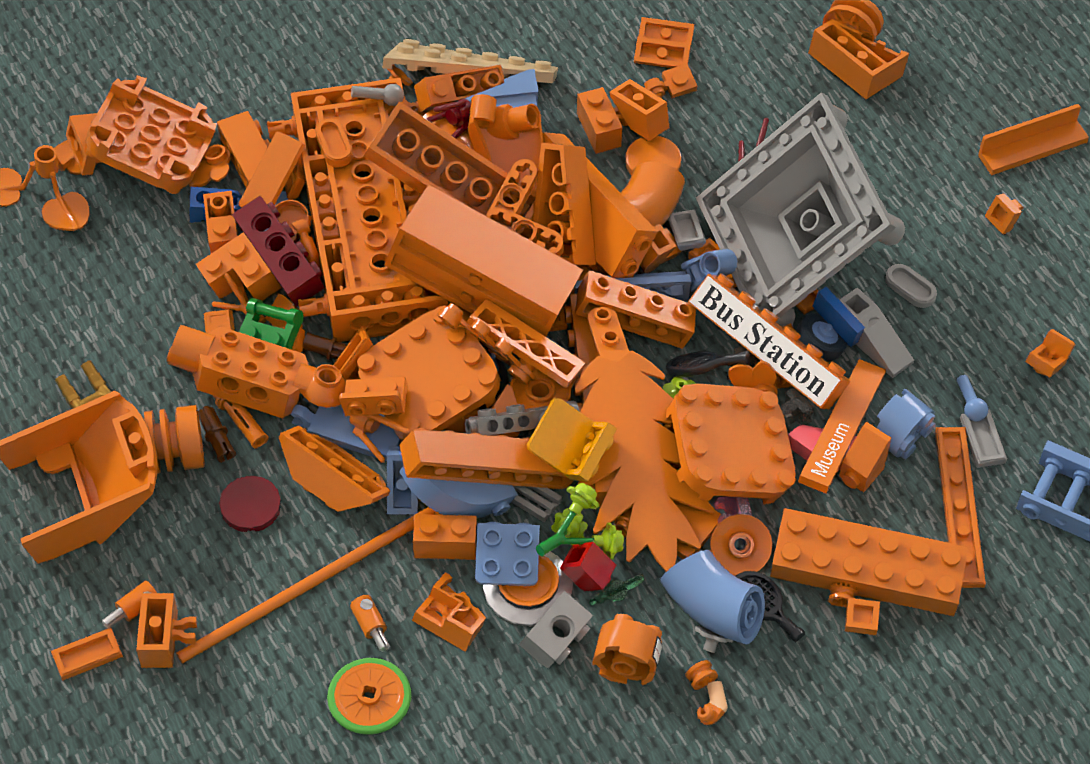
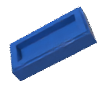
[812,286,865,347]

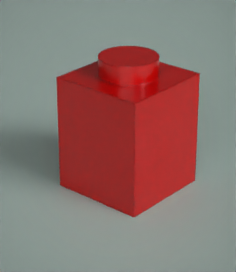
[560,542,616,591]

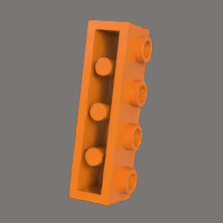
[575,270,696,349]

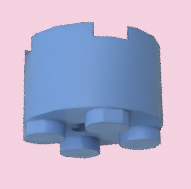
[877,389,936,460]

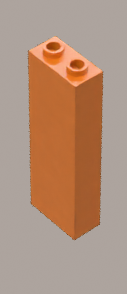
[543,132,658,278]

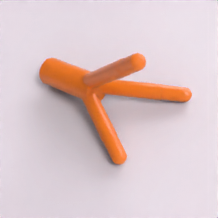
[212,273,266,323]

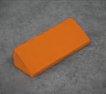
[238,132,306,208]

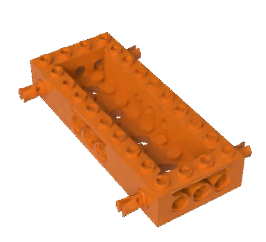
[267,77,448,342]

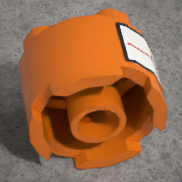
[592,614,662,685]

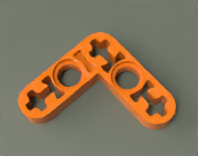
[486,159,564,257]

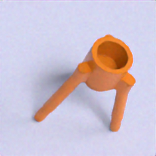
[349,414,409,463]

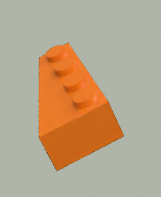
[532,143,596,265]

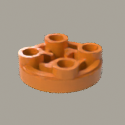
[625,136,681,175]

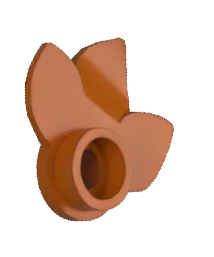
[189,144,231,187]
[728,361,778,396]

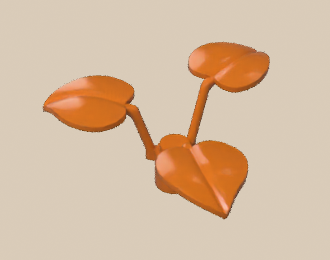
[0,140,97,231]

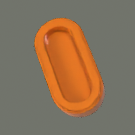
[315,118,353,167]

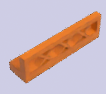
[467,299,586,388]

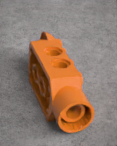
[168,325,346,419]

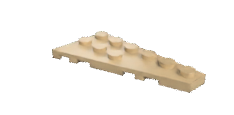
[382,39,558,83]

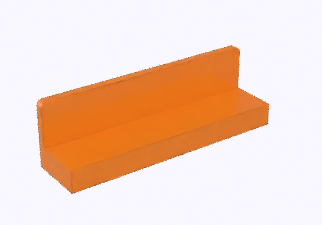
[978,104,1089,176]

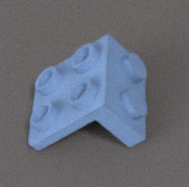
[475,522,540,586]

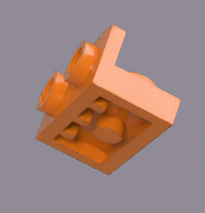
[339,377,407,417]

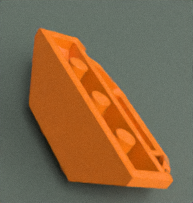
[279,426,390,512]

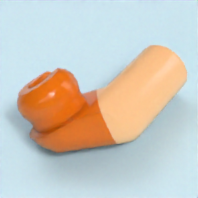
[697,681,728,725]

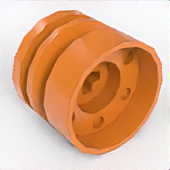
[144,405,205,474]

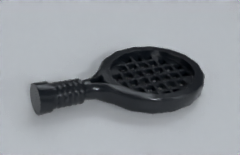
[666,351,750,377]
[736,571,805,643]

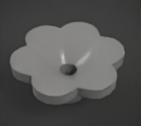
[695,626,733,653]

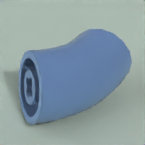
[660,550,765,645]

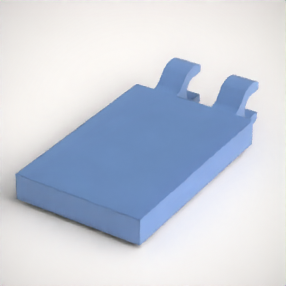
[291,397,401,461]

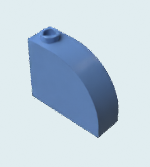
[399,466,518,519]

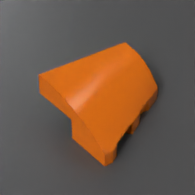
[412,572,486,652]

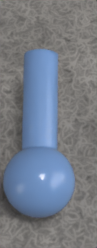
[957,375,988,422]

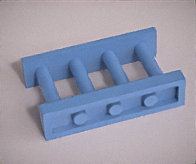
[1016,440,1090,541]

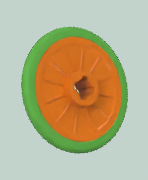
[327,658,411,734]

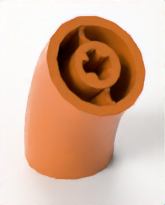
[620,162,685,227]

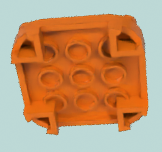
[86,76,217,194]
[357,306,501,441]
[666,384,796,505]

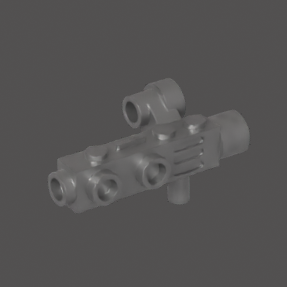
[465,400,580,438]

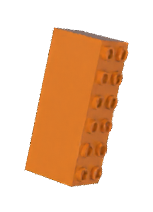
[384,185,583,337]

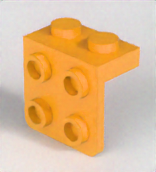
[527,398,617,481]

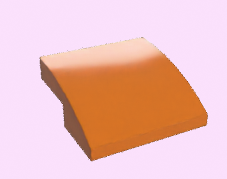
[634,17,694,68]

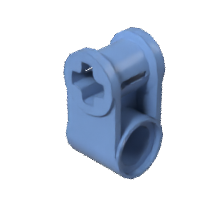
[681,249,738,292]

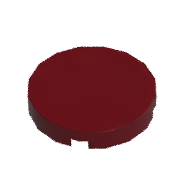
[219,476,281,532]

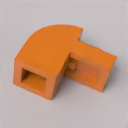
[640,224,683,273]

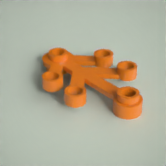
[437,302,536,385]

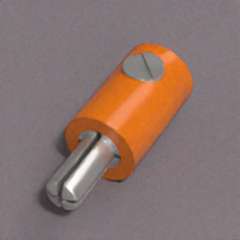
[102,580,157,628]
[350,595,390,652]

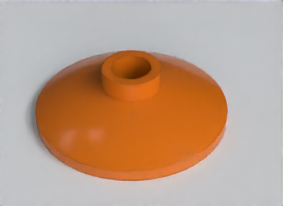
[710,514,772,576]

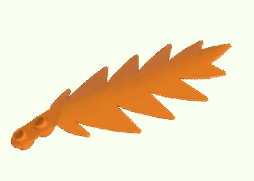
[575,306,715,572]

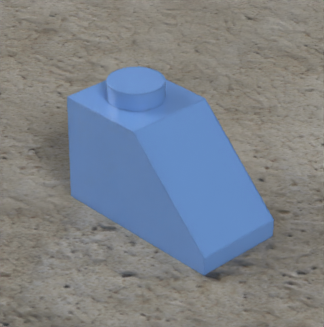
[387,446,418,515]

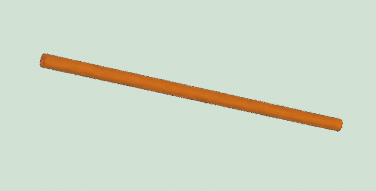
[176,507,435,664]

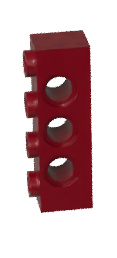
[232,195,325,307]

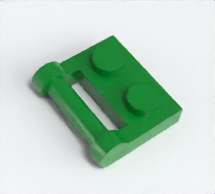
[239,298,304,349]

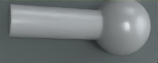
[351,84,404,106]

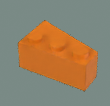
[808,19,909,99]

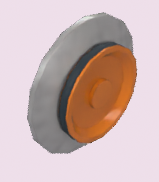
[483,552,573,627]

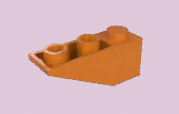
[414,65,505,113]

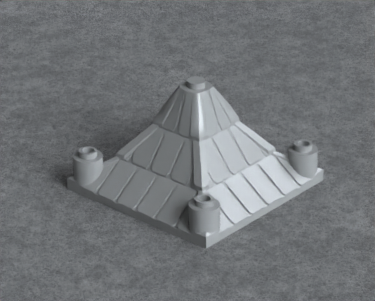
[696,92,905,327]

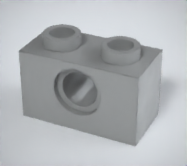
[519,591,593,668]

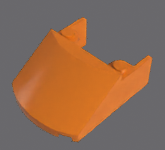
[0,391,158,564]

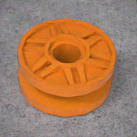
[822,0,884,42]
[510,367,571,409]

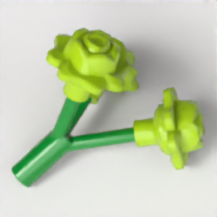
[536,483,624,560]

